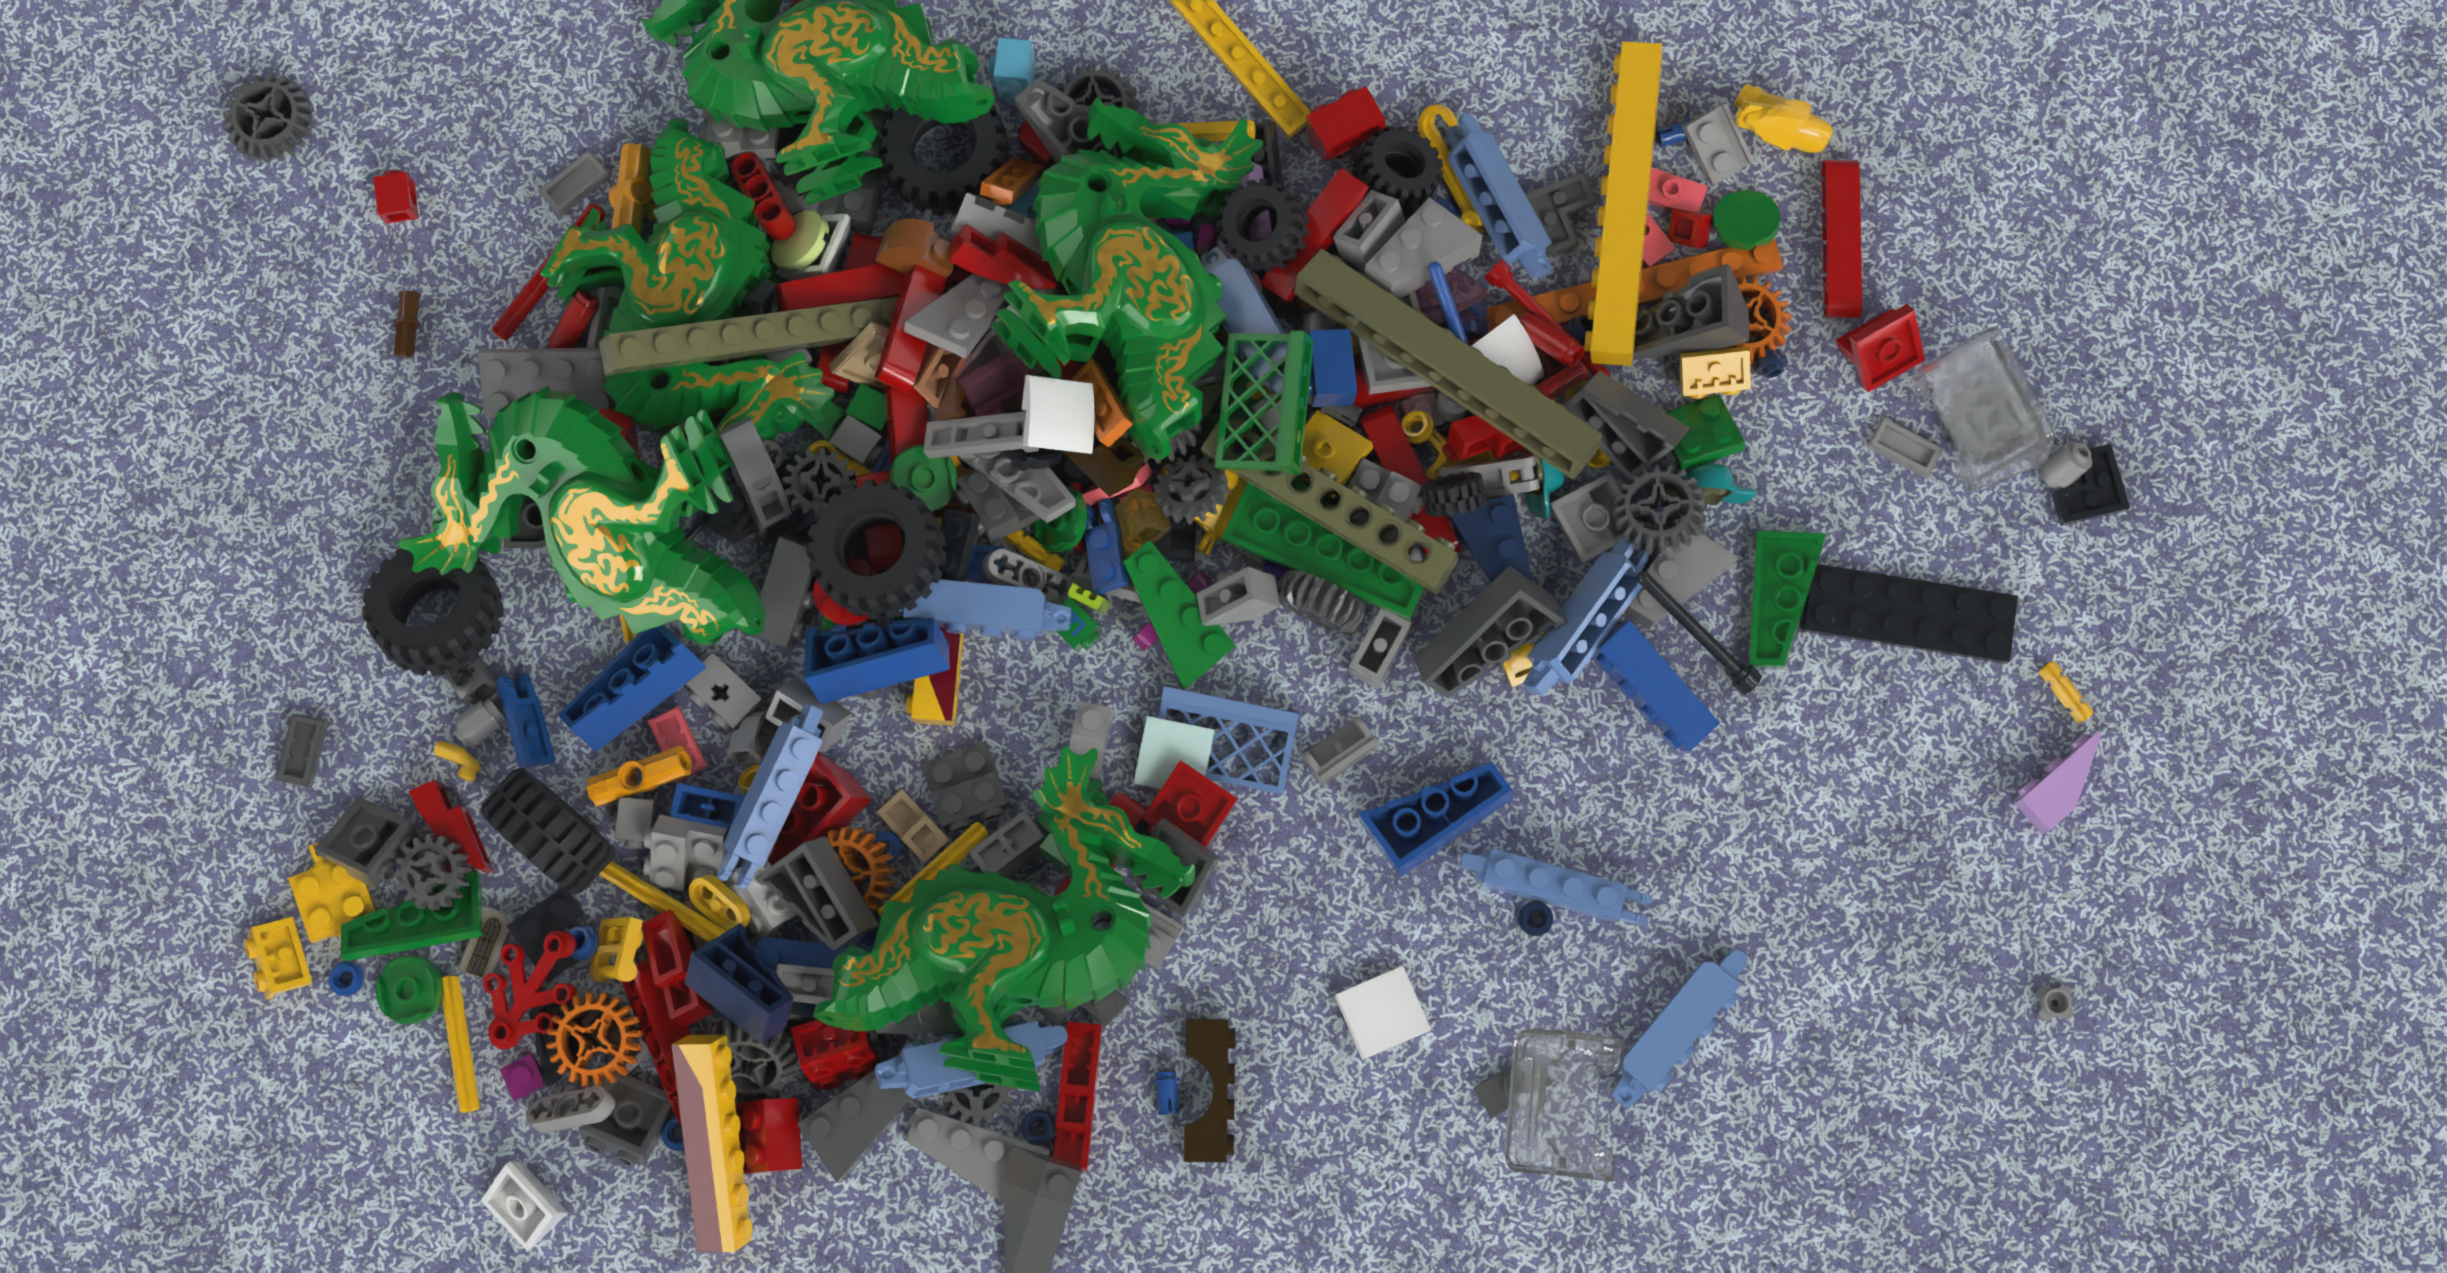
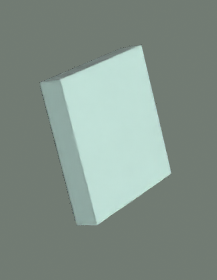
[1133,716,1215,789]

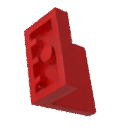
[791,1019,881,1090]

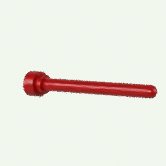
[1484,259,1611,378]

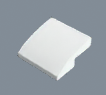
[1472,314,1544,385]
[1021,375,1095,454]
[1334,966,1431,1060]

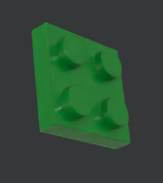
[1665,394,1745,470]

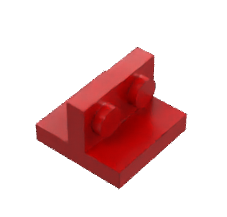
[1836,304,1925,392]

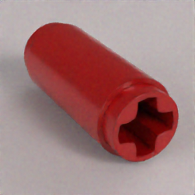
[546,290,599,348]
[1520,313,1584,367]

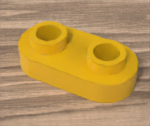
[689,874,750,931]

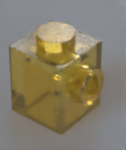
[1115,488,1171,545]

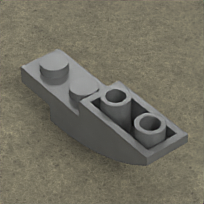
[718,416,796,546]

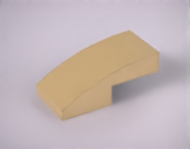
[876,789,949,863]

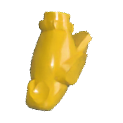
[1734,83,1833,153]

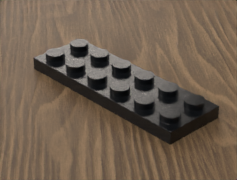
[1803,564,2018,664]

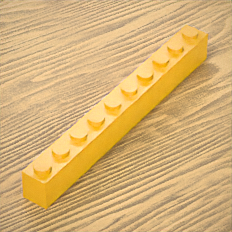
[1585,41,1662,366]

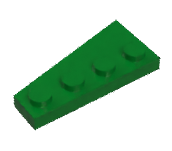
[1749,531,1826,669]

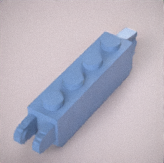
[1445,113,1553,279]
[1201,247,1287,394]
[1522,537,1649,696]
[899,579,1071,641]
[717,704,824,890]
[1459,848,1653,926]
[1611,949,1748,1109]
[874,1019,1068,1099]

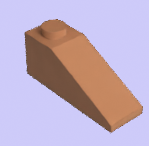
[913,342,974,409]

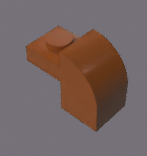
[875,219,954,278]

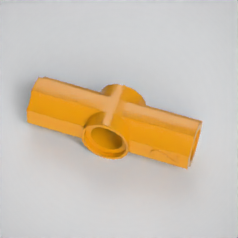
[609,143,653,237]
[586,746,693,807]

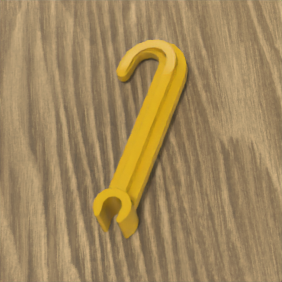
[1418,104,1487,233]

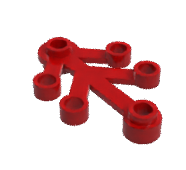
[483,930,577,1050]

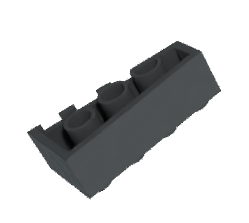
[1414,566,1567,698]
[798,1052,916,1183]

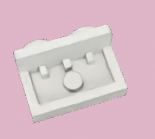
[726,860,798,938]

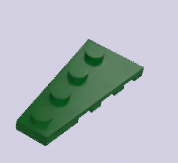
[1122,540,1236,690]
[341,870,483,961]

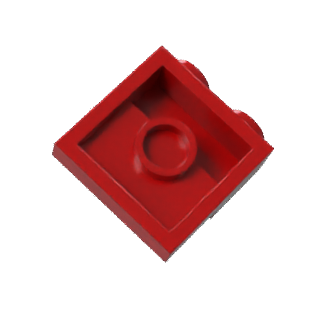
[1142,760,1239,848]

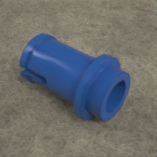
[1656,116,1696,148]
[1152,1071,1180,1115]

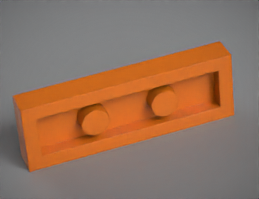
[979,157,1045,205]
[1069,358,1133,447]

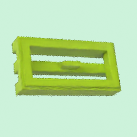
[1067,583,1111,614]

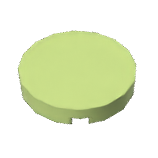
[771,210,829,273]

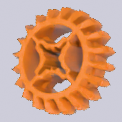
[1722,275,1792,365]
[819,827,897,911]
[546,992,643,1087]

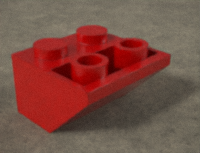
[1307,86,1385,162]
[735,1098,802,1175]

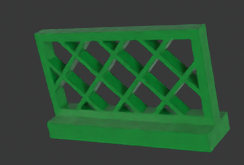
[1215,331,1314,475]

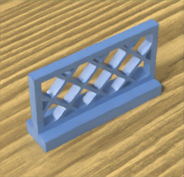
[1158,686,1300,795]

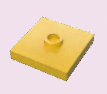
[1300,410,1373,499]

